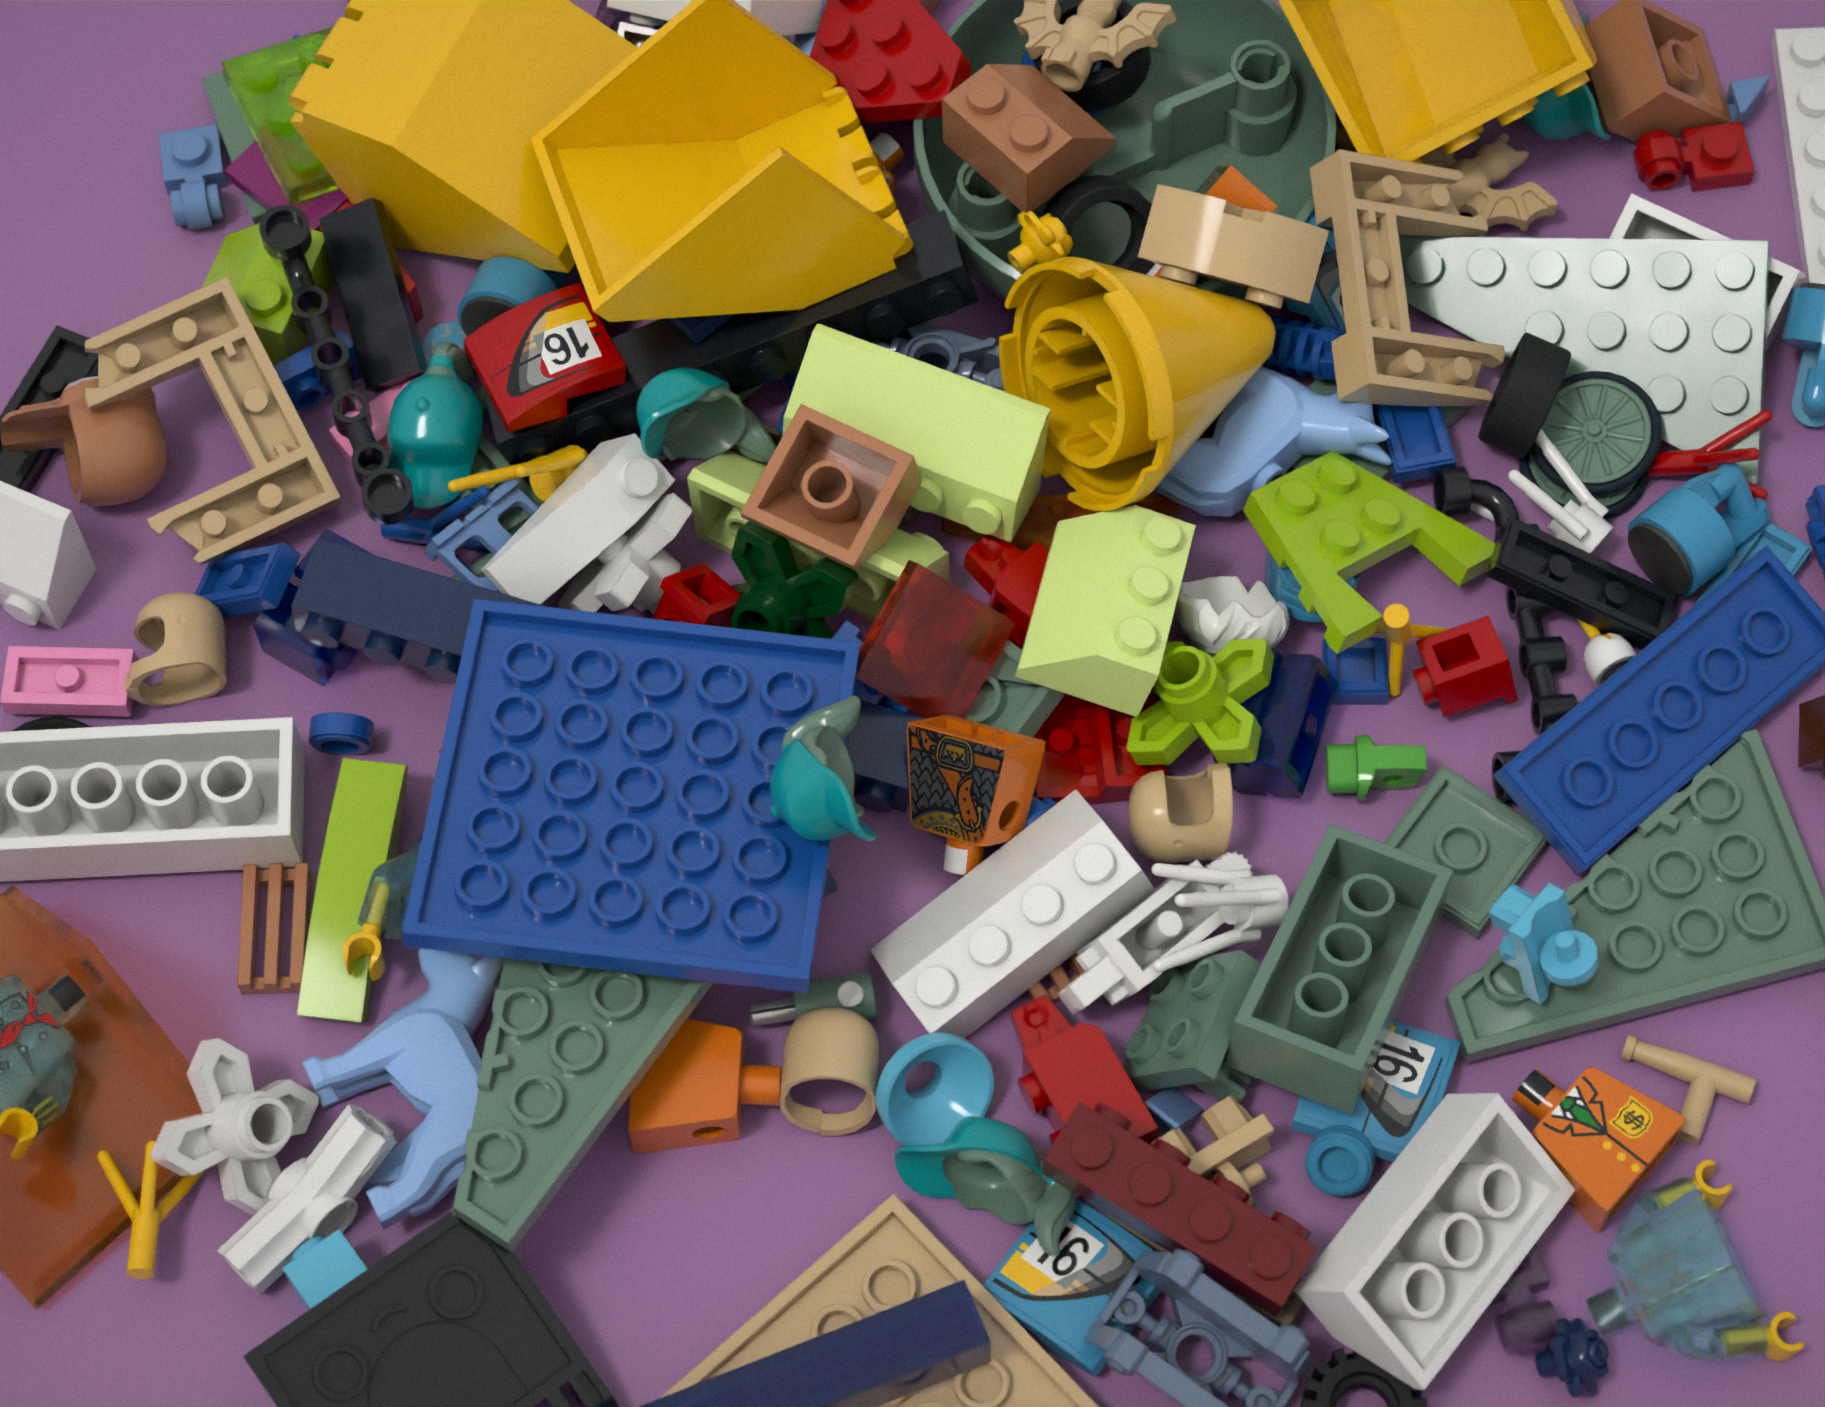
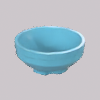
[876,1032,994,1146]

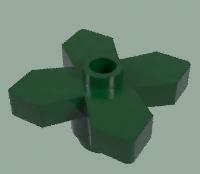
[731,521,859,639]

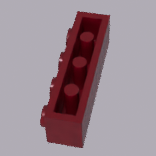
[1042,1102,1318,1317]

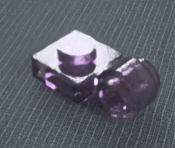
[1488,1243,1558,1358]

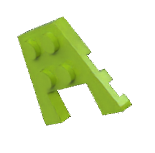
[1243,452,1496,654]

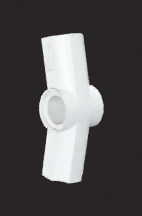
[217,1104,397,1295]

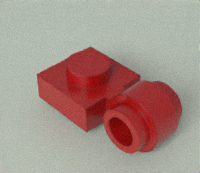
[1633,122,1755,192]

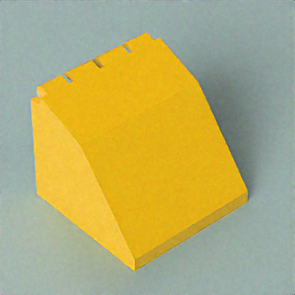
[288,0,638,273]
[530,0,913,322]

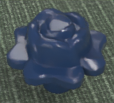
[1535,1318,1609,1398]

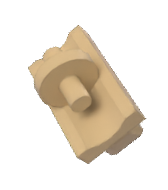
[1150,1096,1274,1209]

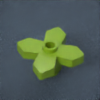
[1127,639,1274,765]

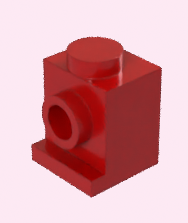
[652,563,742,628]
[1412,616,1518,718]

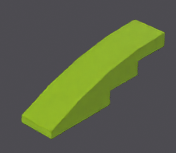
[297,758,408,1023]

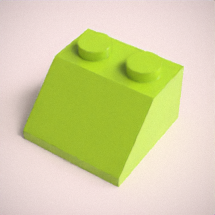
[202,223,336,365]

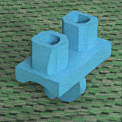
[1489,883,1599,1005]

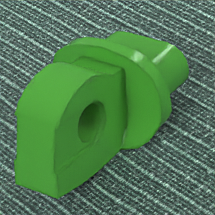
[1325,735,1427,801]

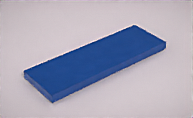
[1492,546,1825,875]

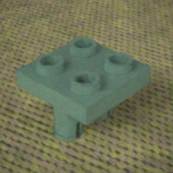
[1123,950,1261,1103]

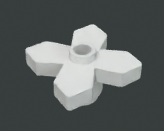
[557,493,693,614]
[151,1038,319,1216]

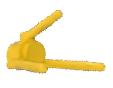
[448,445,588,501]

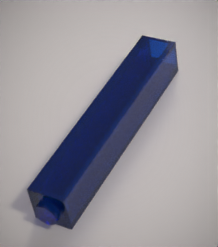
[639,1279,991,1407]

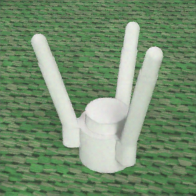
[1470,429,1614,554]
[1152,863,1289,972]

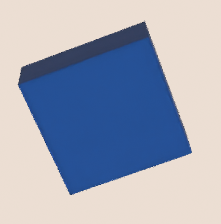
[1321,638,1389,705]

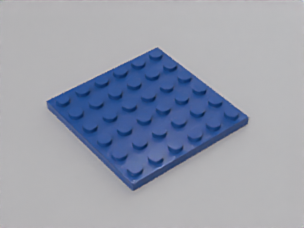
[402,599,860,994]

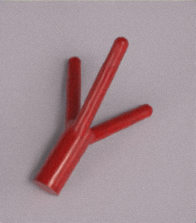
[1646,410,1773,500]

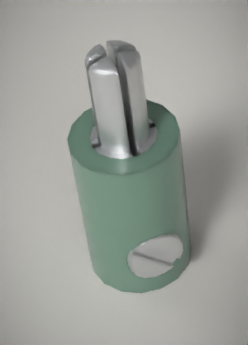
[749,972,877,1026]

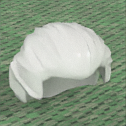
[1175,576,1290,657]

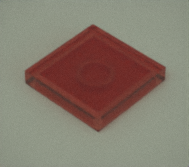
[856,560,1016,719]

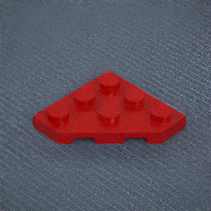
[809,0,972,124]

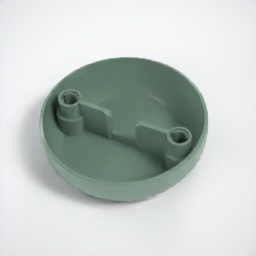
[913,0,1337,308]

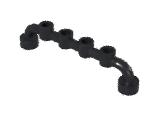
[259,205,415,525]
[1433,466,1578,803]

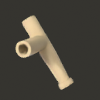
[1620,1034,1757,1144]

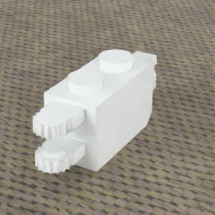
[1057,851,1253,1015]

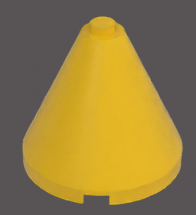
[999,257,1276,512]

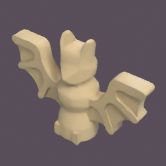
[1014,0,1177,92]
[1421,133,1557,231]

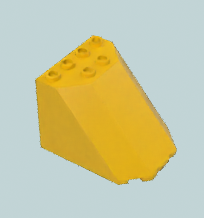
[1278,0,1597,164]

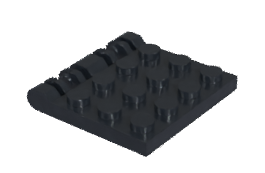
[243,1209,619,1407]

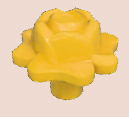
[1007,211,1073,273]

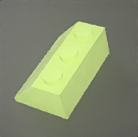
[1015,505,1196,717]

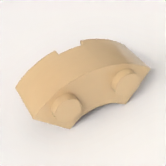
[1138,184,1329,309]

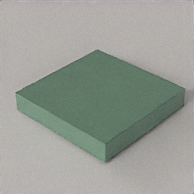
[1383,765,1549,939]

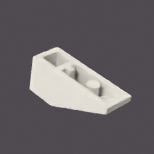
[481,433,675,604]

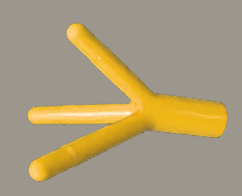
[1375,603,1451,697]
[97,1141,204,1279]

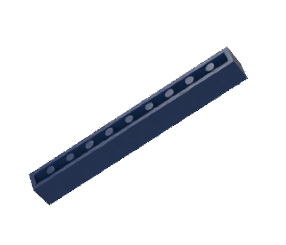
[291,538,924,812]

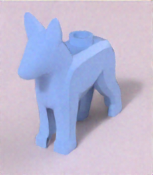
[1153,366,1392,517]
[302,948,504,1229]

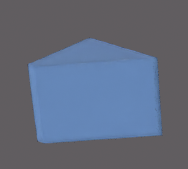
[1726,75,1771,126]
[1144,1087,1204,1134]

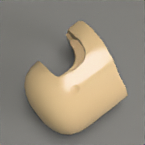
[125,592,227,707]
[1128,763,1233,863]
[780,1007,879,1136]

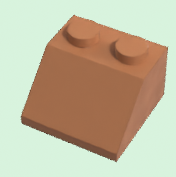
[1584,0,1733,142]
[942,64,1117,213]
[740,404,922,570]

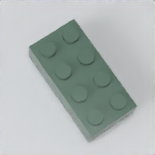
[1225,823,1453,1115]

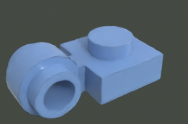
[158,124,227,230]

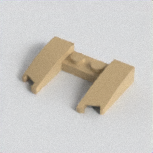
[1309,149,1505,407]
[85,277,341,566]

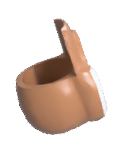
[0,376,168,506]

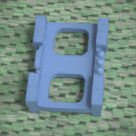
[424,479,539,593]

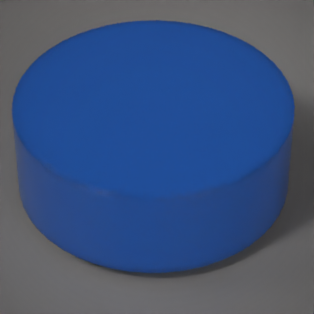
[308,712,374,756]

